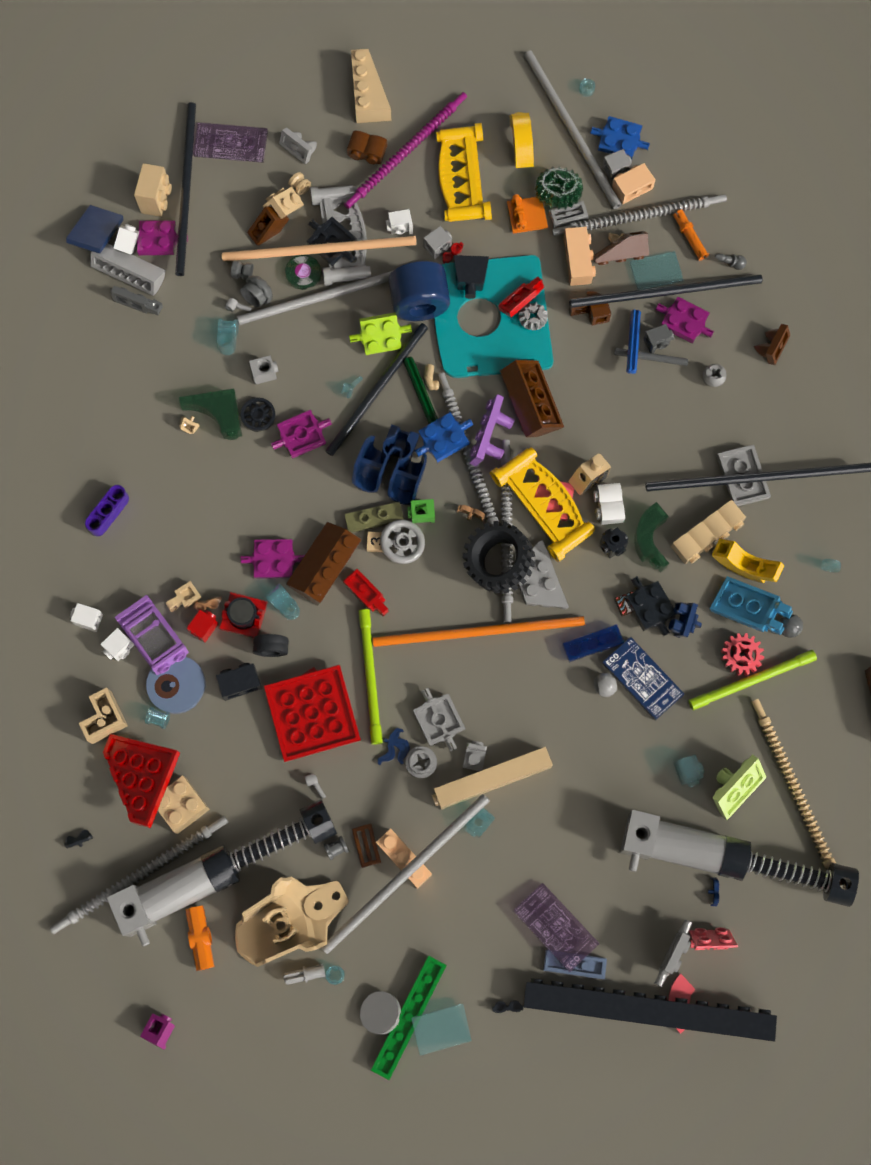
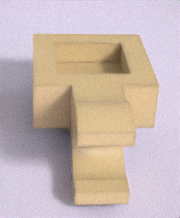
[166,581,201,612]

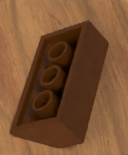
[500,360,564,437]
[286,522,362,606]

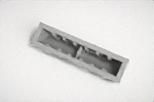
[91,243,166,296]

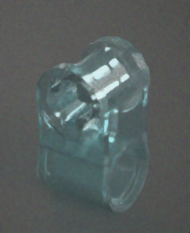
[217,318,239,355]
[265,583,300,620]

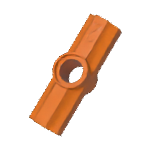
[185,905,215,971]

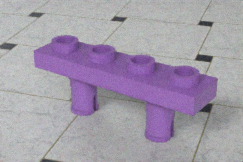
[470,394,514,466]

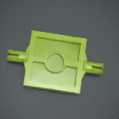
[349,312,412,355]

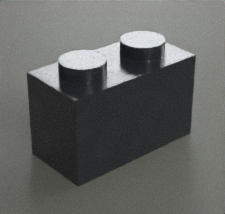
[216,663,262,701]

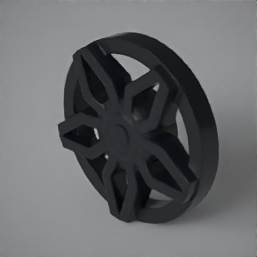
[241,398,276,432]

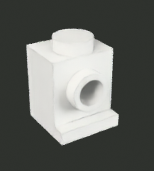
[386,209,413,234]

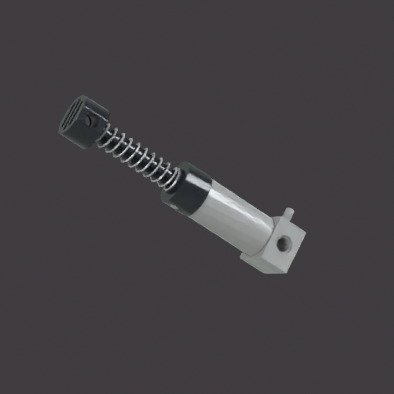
[107,799,337,947]
[620,810,859,907]

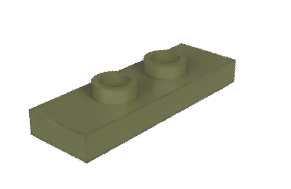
[345,502,404,533]

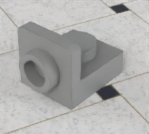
[463,741,487,772]

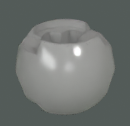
[703,364,727,387]
[594,673,617,697]

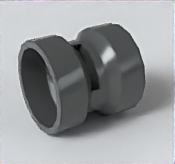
[231,260,254,281]

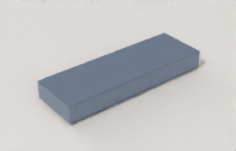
[543,950,607,980]

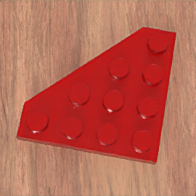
[103,734,180,828]

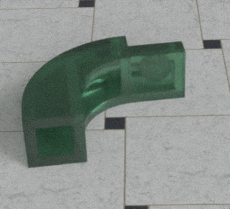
[634,502,669,573]

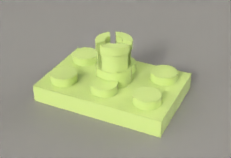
[712,754,767,820]

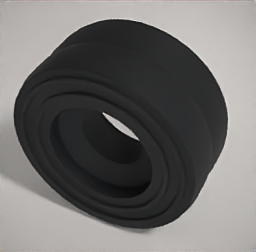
[253,634,289,657]

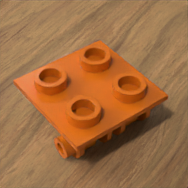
[507,194,548,234]

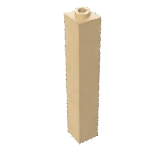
[432,747,553,809]

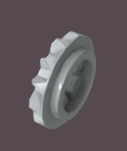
[519,302,548,330]
[405,746,437,778]

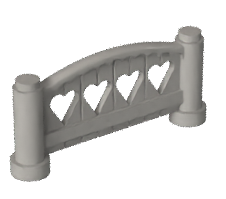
[310,185,371,286]

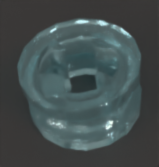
[579,79,595,97]
[326,966,345,985]

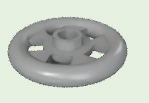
[380,520,425,564]

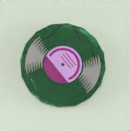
[285,255,321,290]

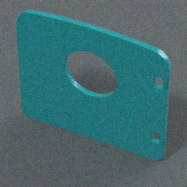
[435,255,554,378]

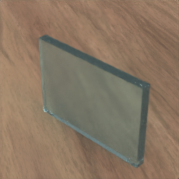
[630,251,684,290]
[411,1004,472,1056]

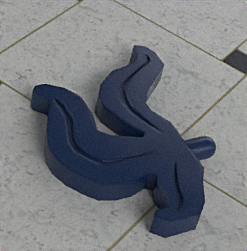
[378,728,410,765]

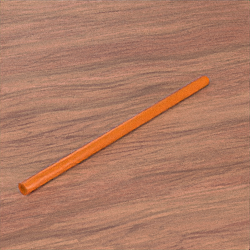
[373,616,585,647]

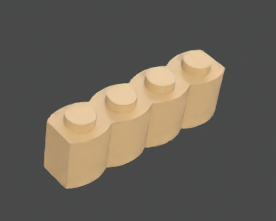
[671,500,746,564]

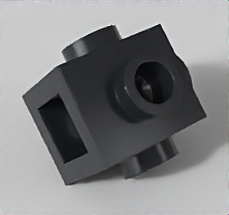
[600,527,628,558]

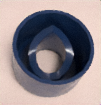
[388,261,450,321]

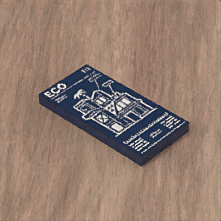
[602,637,684,721]

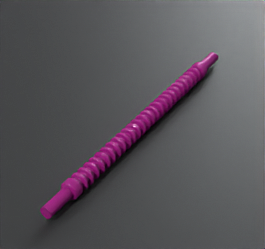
[344,92,467,209]

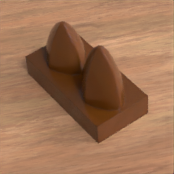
[754,324,790,365]

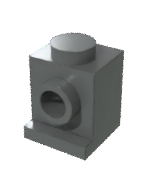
[644,324,674,353]

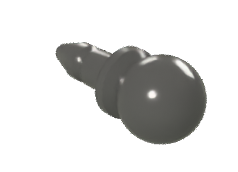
[715,254,747,270]

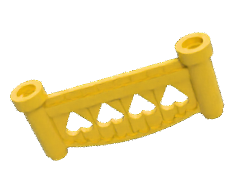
[436,123,492,222]
[490,447,595,562]

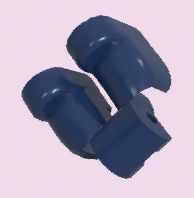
[352,424,427,505]

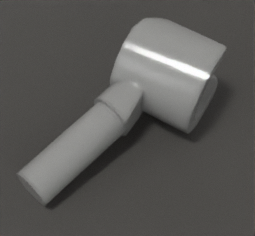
[225,298,252,312]
[305,774,326,799]

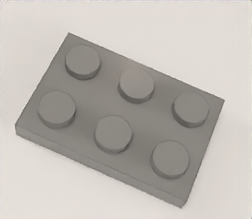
[717,445,771,507]

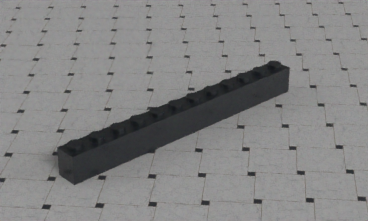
[523,978,777,1042]

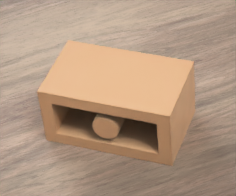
[612,163,655,204]

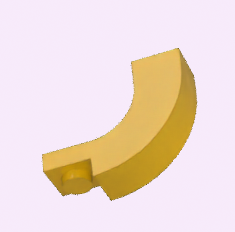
[509,112,534,168]
[712,539,784,583]

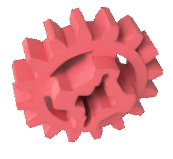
[721,633,764,676]

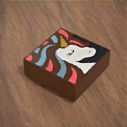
[615,591,634,616]

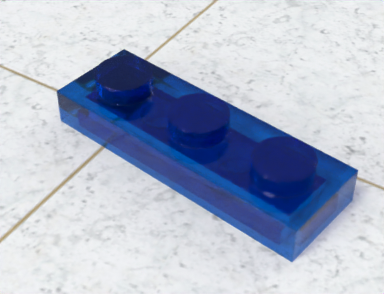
[562,624,624,663]

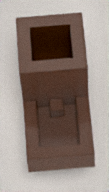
[569,291,611,326]

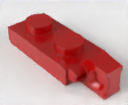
[498,277,544,317]
[343,569,389,616]

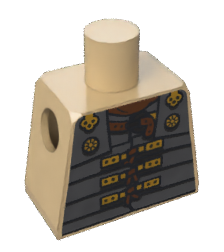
[568,454,611,495]

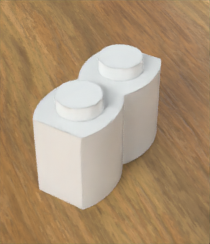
[593,483,625,525]

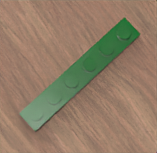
[371,956,447,1080]

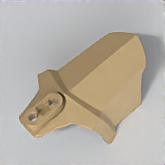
[235,876,349,967]

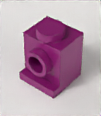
[140,1013,175,1050]

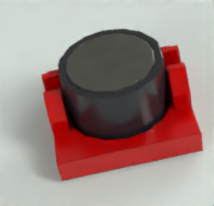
[220,592,268,638]

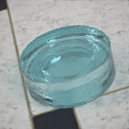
[821,559,842,573]

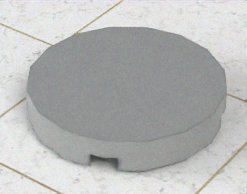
[360,991,401,1034]

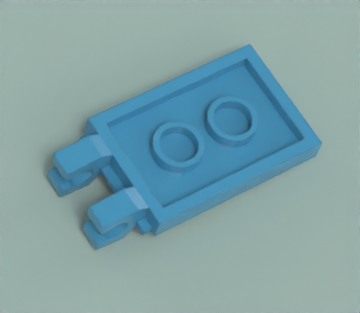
[710,576,793,635]

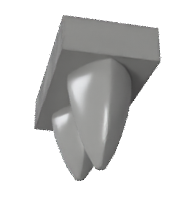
[279,127,317,164]

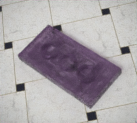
[193,122,268,163]
[513,883,600,973]

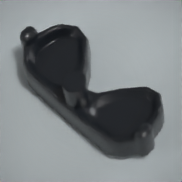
[64,830,93,849]

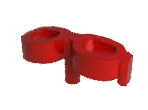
[442,242,464,264]

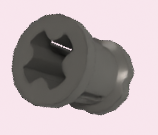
[324,836,349,860]

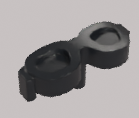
[493,1000,523,1013]

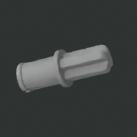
[284,964,325,985]

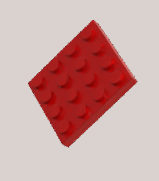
[264,665,361,762]

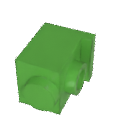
[407,499,435,523]

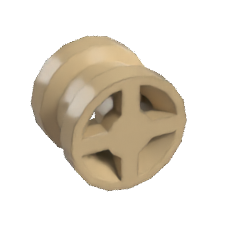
[288,172,311,196]

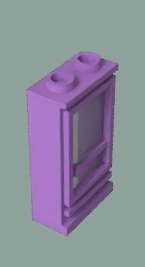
[115,595,189,675]

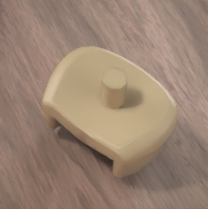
[179,416,200,434]

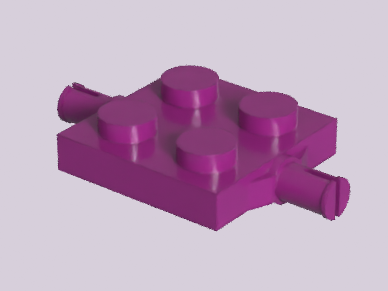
[137,221,188,256]
[656,296,714,344]
[271,410,332,459]
[241,539,305,579]

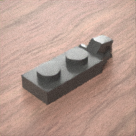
[111,286,163,316]

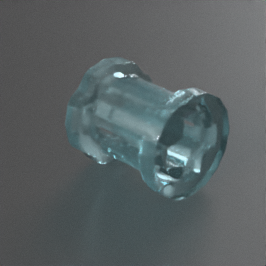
[145,707,170,730]

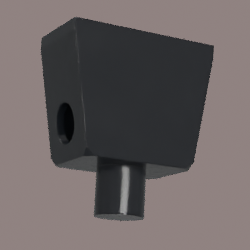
[454,255,489,299]

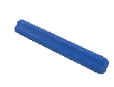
[626,309,641,374]

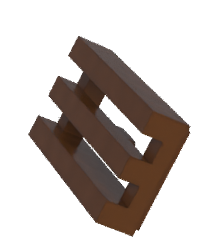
[352,824,381,868]

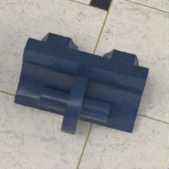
[668,602,702,638]

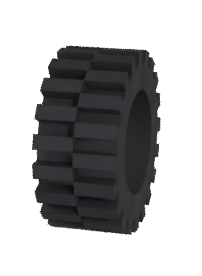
[462,521,535,594]

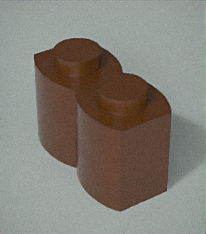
[347,130,388,165]

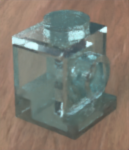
[464,808,495,838]

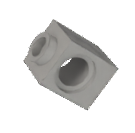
[602,149,632,180]
[423,226,452,259]
[249,355,279,384]

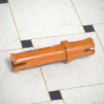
[673,209,709,261]

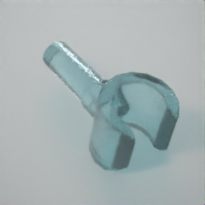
[341,376,363,398]

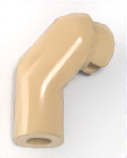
[424,364,439,391]

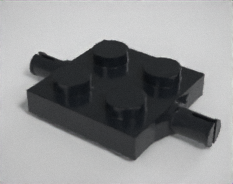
[306,217,358,266]
[624,576,677,637]

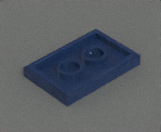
[66,205,124,254]

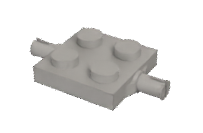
[413,688,465,751]
[654,919,693,987]

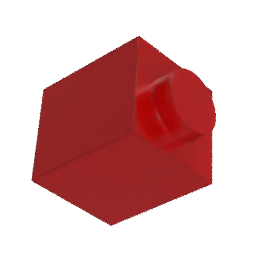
[186,610,218,643]

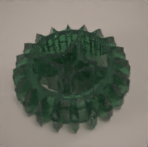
[535,166,583,211]

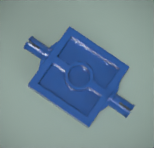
[590,116,650,160]
[415,412,473,463]

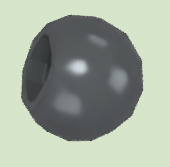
[779,614,803,638]

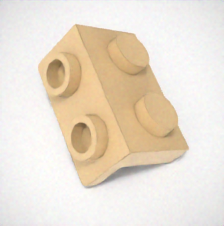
[263,187,304,219]

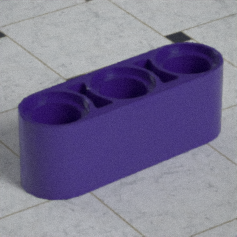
[85,485,129,536]

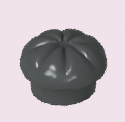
[240,276,273,307]

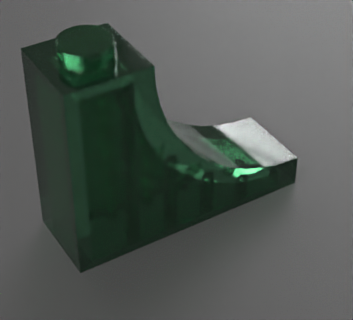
[179,389,242,440]

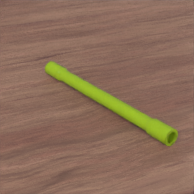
[358,609,383,745]
[688,650,817,711]

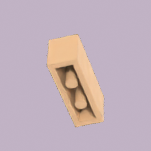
[564,227,596,286]
[376,829,432,889]

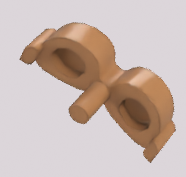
[456,505,485,521]
[193,596,222,612]

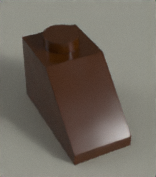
[247,206,289,246]

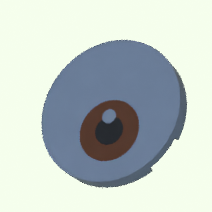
[146,657,206,714]

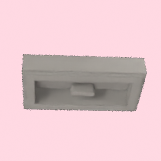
[549,201,588,228]

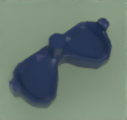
[708,877,719,907]

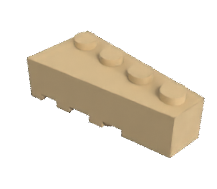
[351,49,392,123]

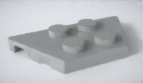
[518,540,569,610]

